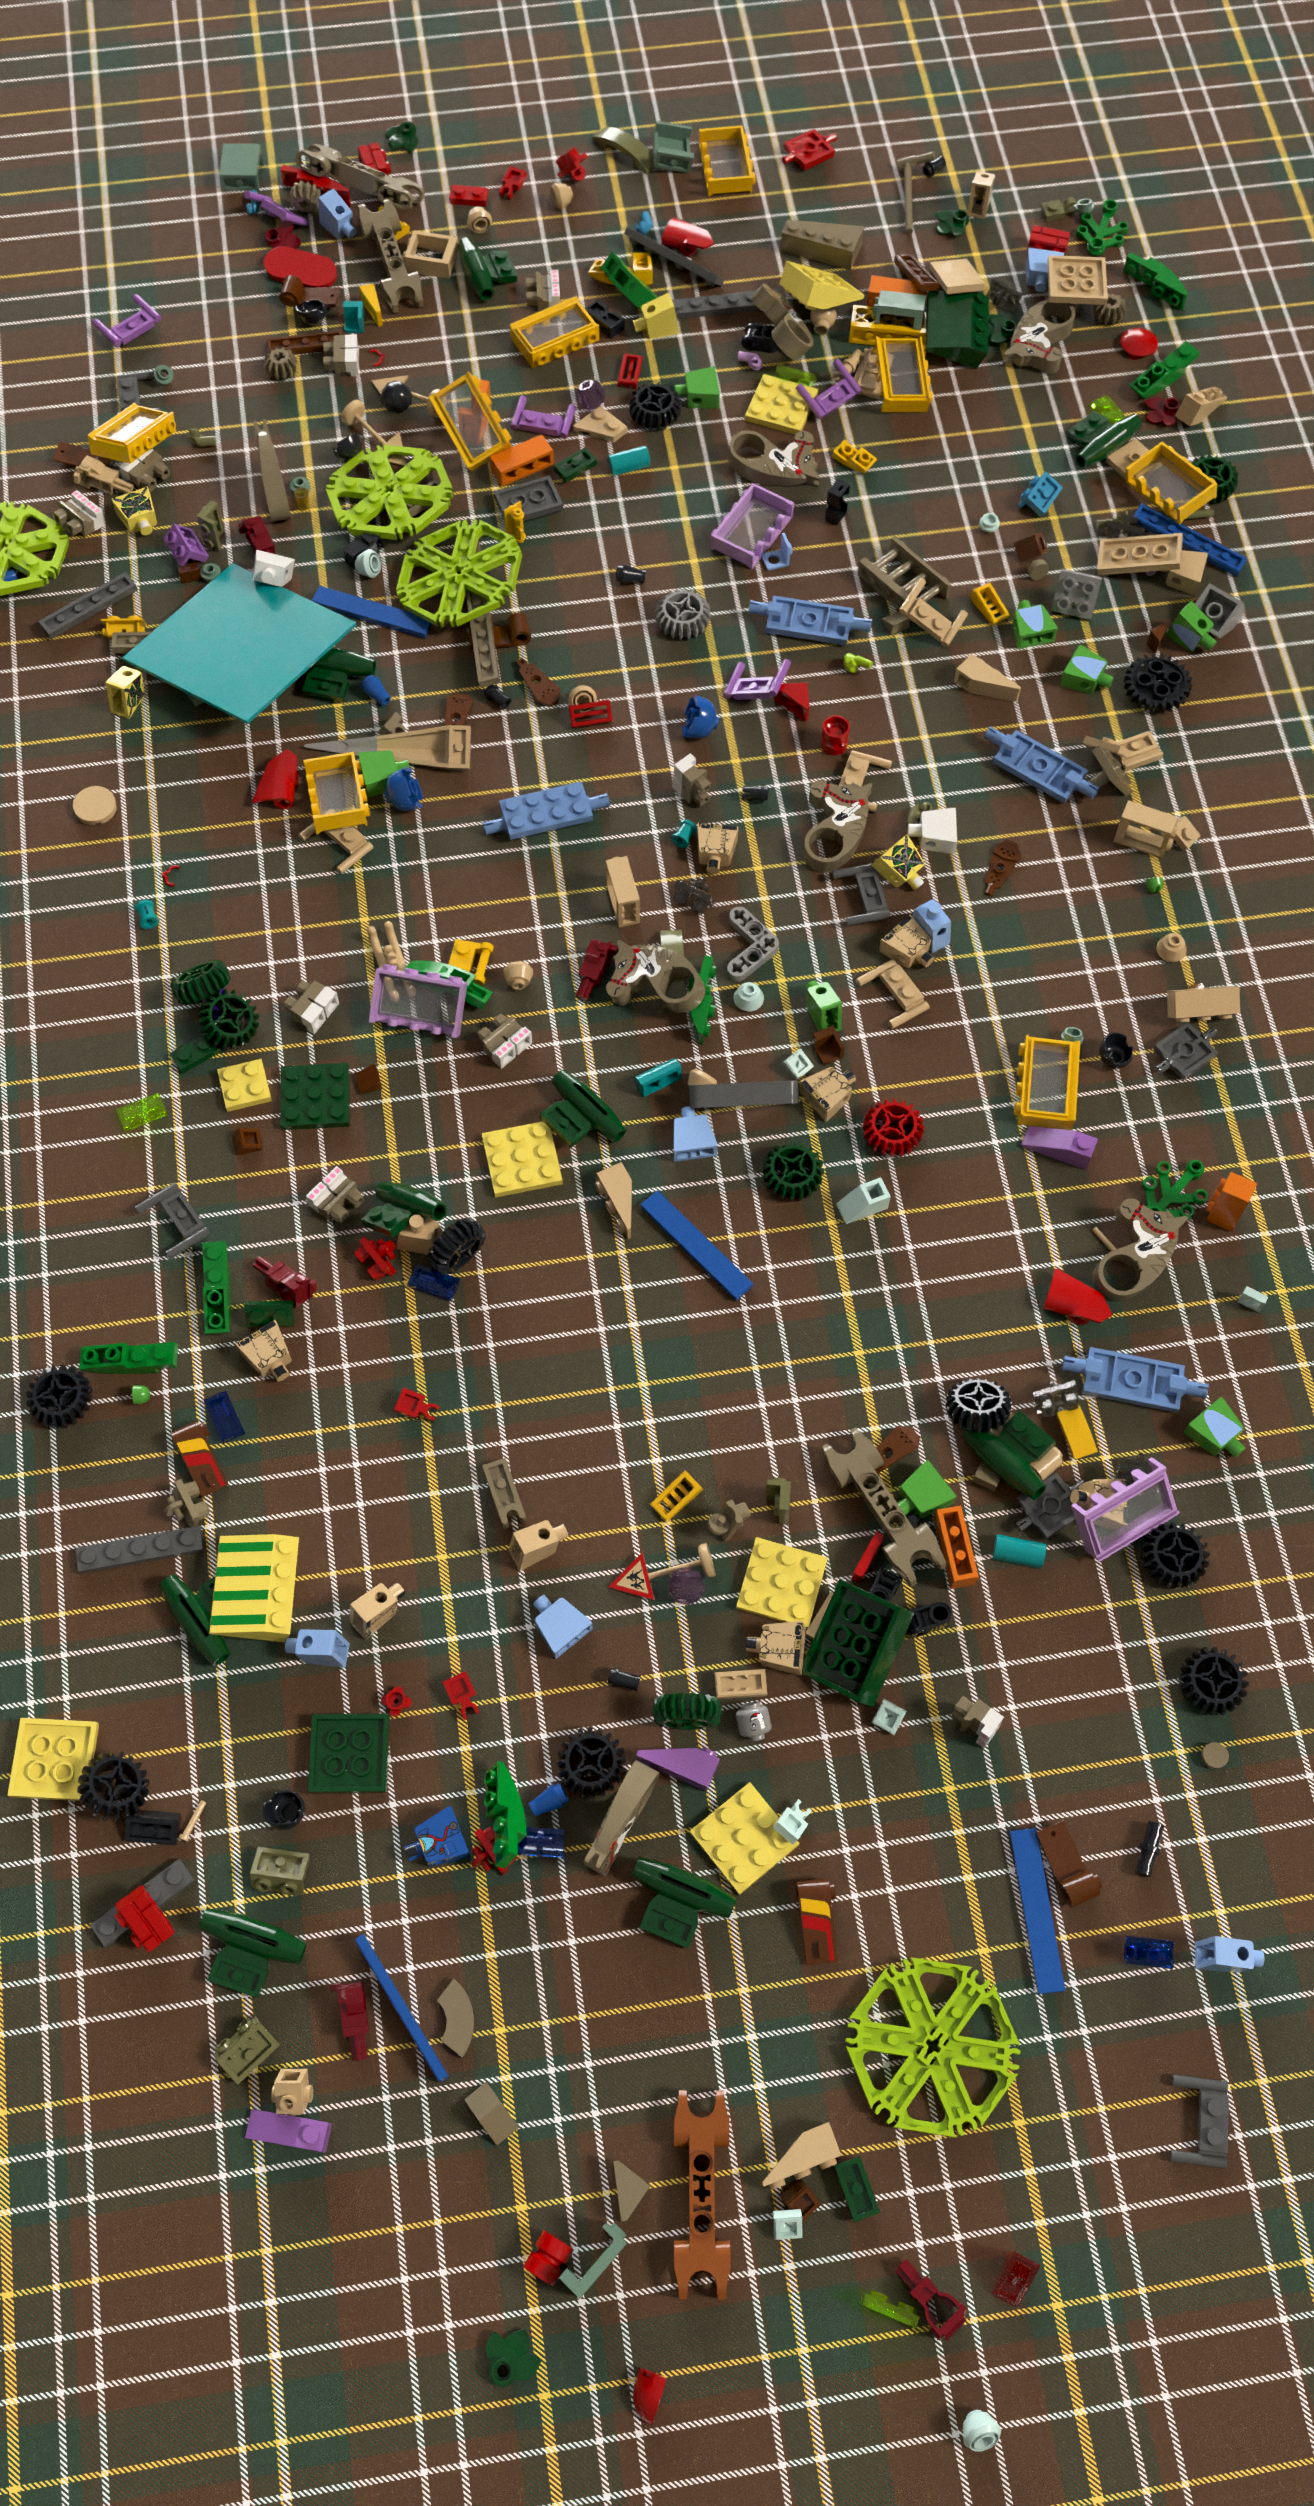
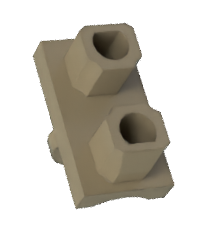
[164,1479,210,1527]
[708,1500,751,1541]

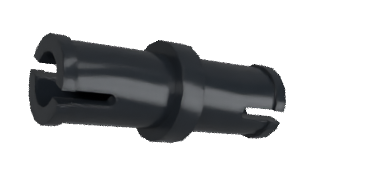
[1135,1821,1164,1878]

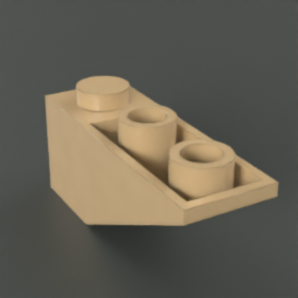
[1175,387,1227,426]
[954,654,1021,702]
[595,1162,632,1239]
[761,2122,841,2191]

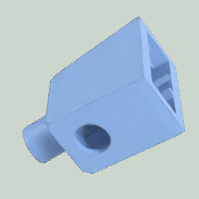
[319,189,357,239]
[1025,248,1064,292]
[912,899,951,953]
[674,1106,718,1162]
[533,1595,593,1659]
[285,1629,350,1668]
[1195,1936,1264,1973]

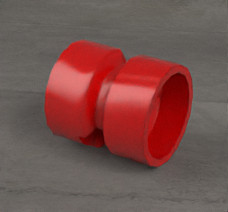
[821,715,850,756]
[523,2230,574,2287]

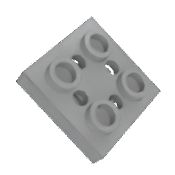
[1051,569,1102,620]

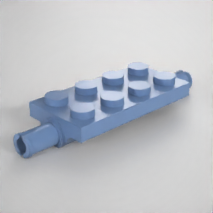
[749,595,872,646]
[984,726,1099,804]
[483,781,610,840]
[1062,1347,1209,1413]

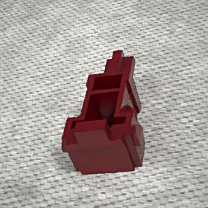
[237,515,275,554]
[575,938,619,1001]
[252,1257,317,1309]
[329,1981,369,2061]
[895,2259,967,2341]

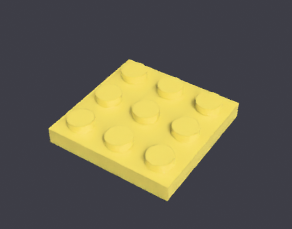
[745,374,818,435]
[482,1121,563,1198]
[736,1537,828,1630]
[7,1718,99,1801]
[690,1782,800,1895]

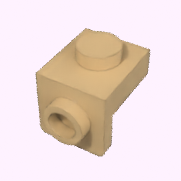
[1161,816,1200,851]

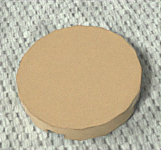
[73,786,117,825]

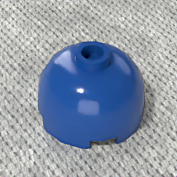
[682,695,719,739]
[384,767,423,812]

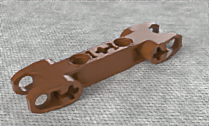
[674,2090,731,2300]

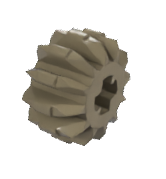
[289,180,321,214]
[1093,292,1126,326]
[264,347,297,381]

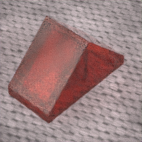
[992,2251,1040,2308]

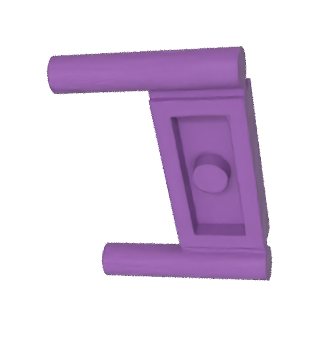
[244,191,308,227]
[92,294,161,347]
[795,359,862,420]
[510,396,576,439]
[723,659,791,700]

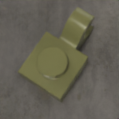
[1041,197,1076,222]

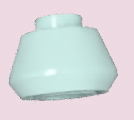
[355,549,381,578]
[734,982,764,1012]
[963,2410,1001,2452]

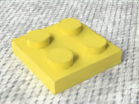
[217,1059,272,1112]

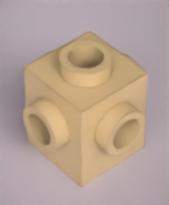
[271,2069,313,2116]

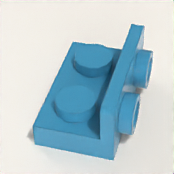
[1018,472,1063,517]

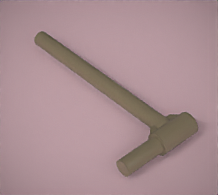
[897,152,935,234]

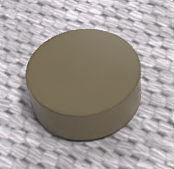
[1027,559,1049,580]
[1201,1742,1229,1770]

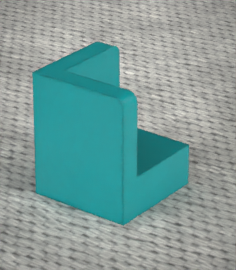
[343,301,365,333]

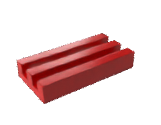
[617,353,643,389]
[568,699,613,727]
[851,1531,885,1584]

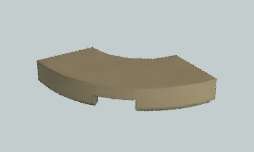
[437,1978,474,2058]

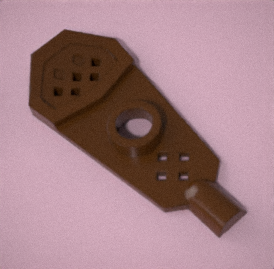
[516,658,560,707]
[444,693,474,726]
[984,839,1021,897]
[875,1426,920,1474]

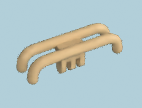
[367,921,417,1002]

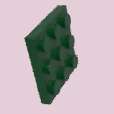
[280,1063,350,1130]
[308,1713,390,1794]

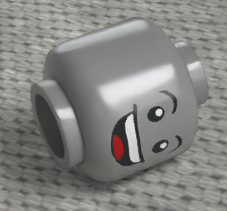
[736,1701,772,1741]

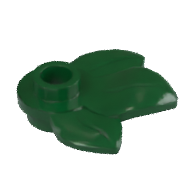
[385,121,418,153]
[935,209,969,237]
[988,314,1017,344]
[486,2329,541,2387]

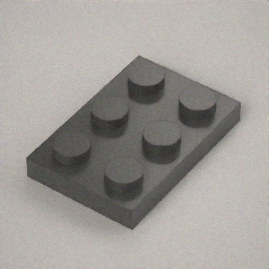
[494,475,563,521]

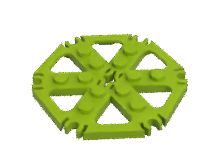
[326,444,454,540]
[0,501,69,596]
[396,519,522,627]
[845,1957,1021,2138]

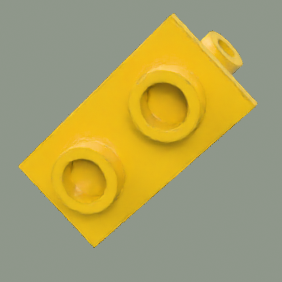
[504,501,526,543]
[101,615,147,638]

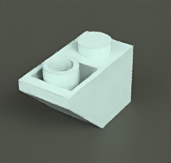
[836,1177,891,1224]

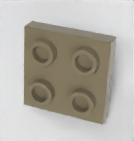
[1088,746,1133,796]

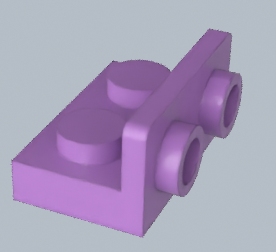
[164,524,209,566]

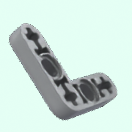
[727,906,779,982]

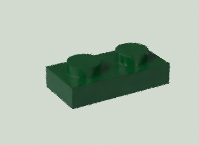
[554,447,597,483]
[169,1032,221,1074]
[244,1301,295,1327]
[834,2156,880,2223]

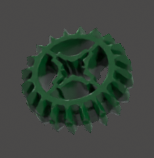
[1184,454,1238,504]
[170,960,231,1005]
[198,989,259,1049]
[762,1141,824,1202]
[653,1692,722,1730]

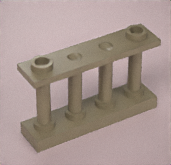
[858,536,951,623]

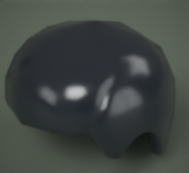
[296,300,327,325]
[381,381,413,414]
[333,432,362,461]
[1099,1032,1133,1069]
[263,1790,306,1830]

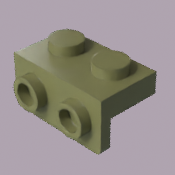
[197,500,225,552]

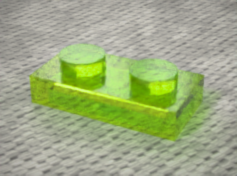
[776,364,817,386]
[1090,395,1126,425]
[115,1093,168,1132]
[860,2290,920,2328]

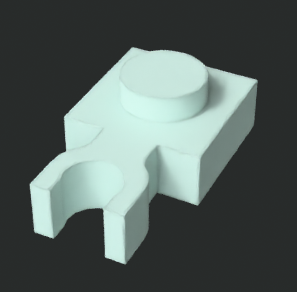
[773,1799,812,1845]

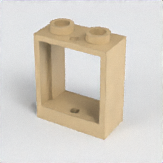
[402,230,459,279]
[1113,800,1179,858]
[606,856,640,928]

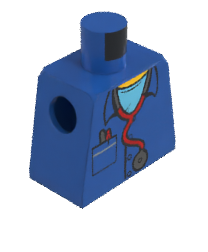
[404,1806,471,1867]

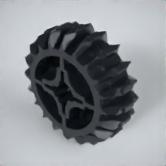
[629,381,681,431]
[427,1217,486,1275]
[26,1364,93,1429]
[945,1377,1012,1433]
[1141,1521,1210,1589]
[1178,1646,1249,1716]
[556,1727,626,1798]
[77,1751,150,1822]

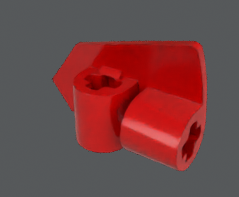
[662,218,714,257]
[252,749,298,809]
[1043,1269,1112,1325]

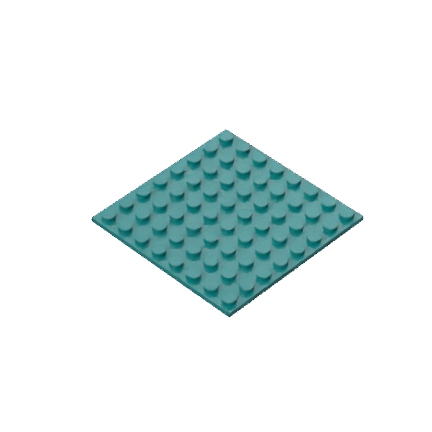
[122,563,357,724]

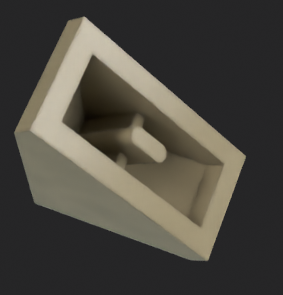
[464,2082,519,2146]
[613,2161,650,2222]

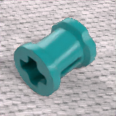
[671,819,697,848]
[134,900,159,929]

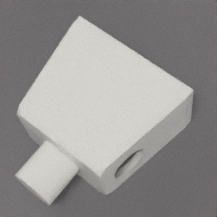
[253,550,295,587]
[907,808,957,854]

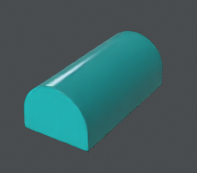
[607,446,650,476]
[634,1058,682,1097]
[992,1534,1046,1569]

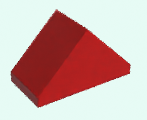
[774,683,810,722]

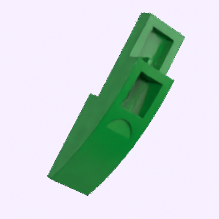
[600,252,658,311]
[1123,252,1188,310]
[1129,341,1200,398]
[689,955,717,1045]
[403,960,493,1010]
[202,1241,231,1335]
[79,1342,178,1374]
[484,1761,527,1869]

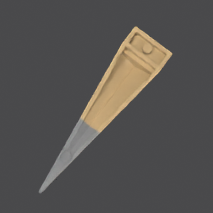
[304,725,471,770]

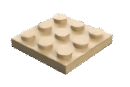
[1047,255,1108,305]

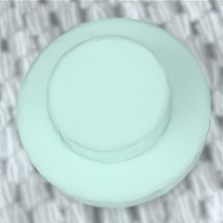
[979,513,1000,532]

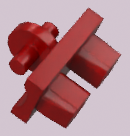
[555,147,588,182]
[354,1236,397,1280]
[471,1826,518,1876]

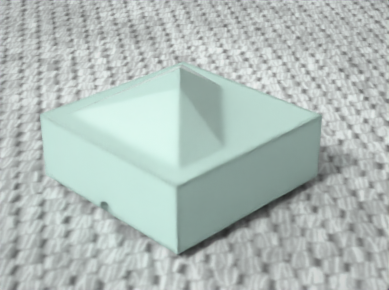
[782,1048,814,1080]
[1238,1286,1268,1313]
[872,1699,907,1735]
[773,2209,802,2240]

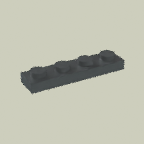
[90,1858,196,1948]

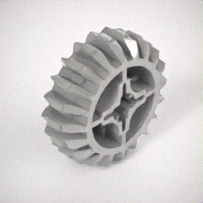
[655,588,710,640]

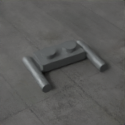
[117,370,161,420]
[832,863,890,926]
[135,1182,211,1259]
[1169,2074,1229,2169]

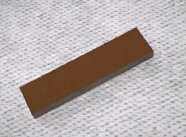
[894,254,940,292]
[266,330,343,355]

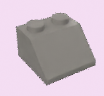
[1195,583,1246,639]

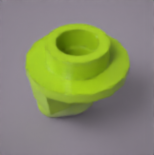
[843,653,873,673]

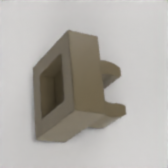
[377,712,406,735]

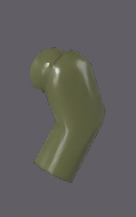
[189,427,216,447]
[906,802,932,827]

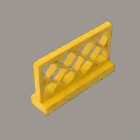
[849,305,927,345]

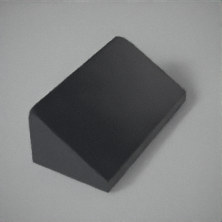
[124,1810,181,1845]

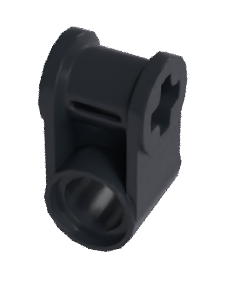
[741,323,779,353]
[869,1565,903,1602]
[908,1602,952,1639]

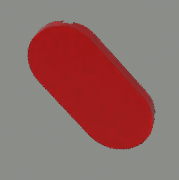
[264,246,337,287]

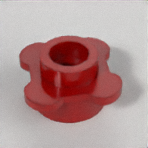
[381,1686,412,1717]

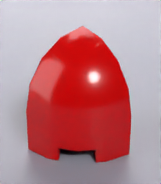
[632,2367,667,2426]

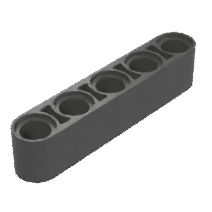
[689,1080,799,1108]

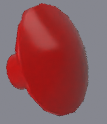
[1120,328,1158,360]

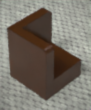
[1014,532,1048,562]
[811,1026,845,1065]

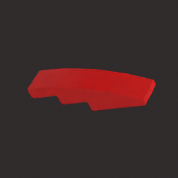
[281,165,351,207]

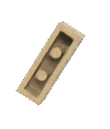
[1167,986,1240,1022]

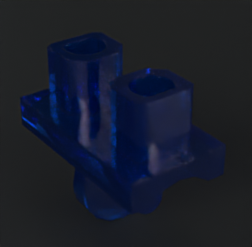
[518,1827,565,1857]
[1124,1935,1174,1969]

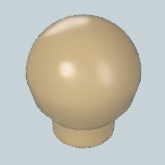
[810,307,837,335]

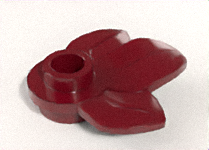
[264,222,301,249]
[1145,397,1180,426]

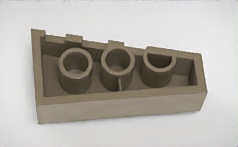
[780,220,865,270]

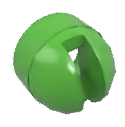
[1145,877,1163,893]
[132,1385,150,1404]

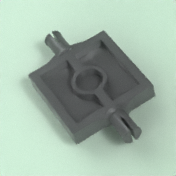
[1153,1022,1218,1081]
[1015,1472,1085,1540]

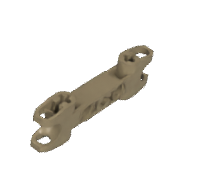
[295,144,425,210]
[358,198,424,313]
[821,1427,946,1587]

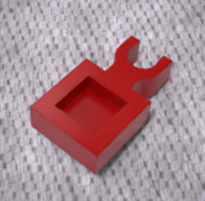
[499,166,527,200]
[394,1387,440,1422]
[443,1671,480,1720]

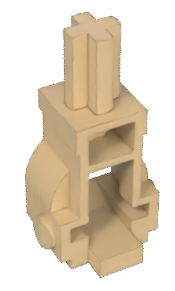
[73,456,134,495]

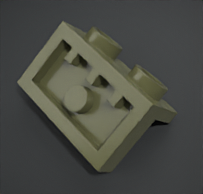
[766,1477,791,1525]
[250,1847,310,1895]
[214,2016,279,2085]

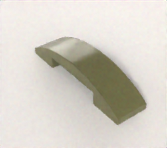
[592,127,656,174]
[660,930,686,1008]

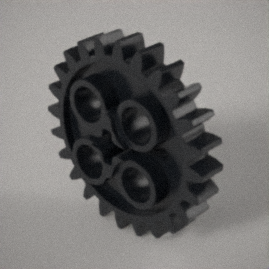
[1123,653,1193,713]

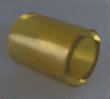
[294,488,310,511]

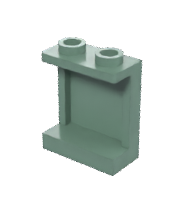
[653,121,694,173]
[219,143,262,191]
[872,290,926,330]
[559,2223,627,2299]

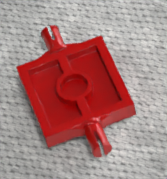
[782,129,837,171]

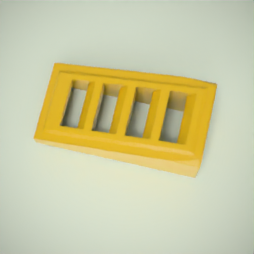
[632,252,653,285]
[359,284,383,327]
[969,582,1010,625]
[650,1471,704,1522]

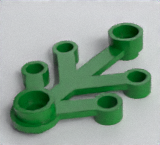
[1076,199,1129,256]
[1142,1160,1208,1220]

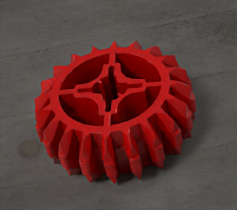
[862,1098,925,1158]

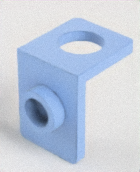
[762,533,793,571]

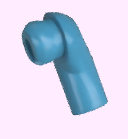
[246,189,260,215]
[635,211,653,235]

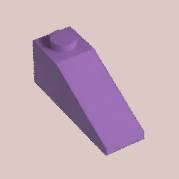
[1021,1126,1098,1170]
[636,1748,720,1792]
[245,2109,332,2153]

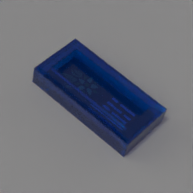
[407,1264,460,1302]
[204,1390,246,1444]

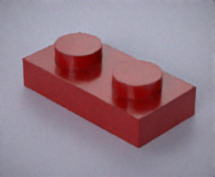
[449,185,489,207]

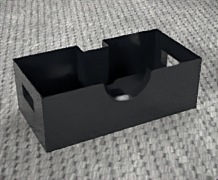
[585,299,625,339]
[825,479,850,526]
[343,533,384,569]

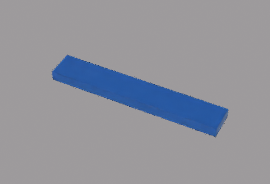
[1131,503,1248,577]
[312,586,432,638]
[641,1190,753,1301]
[1009,1828,1065,1995]
[355,1934,449,2083]

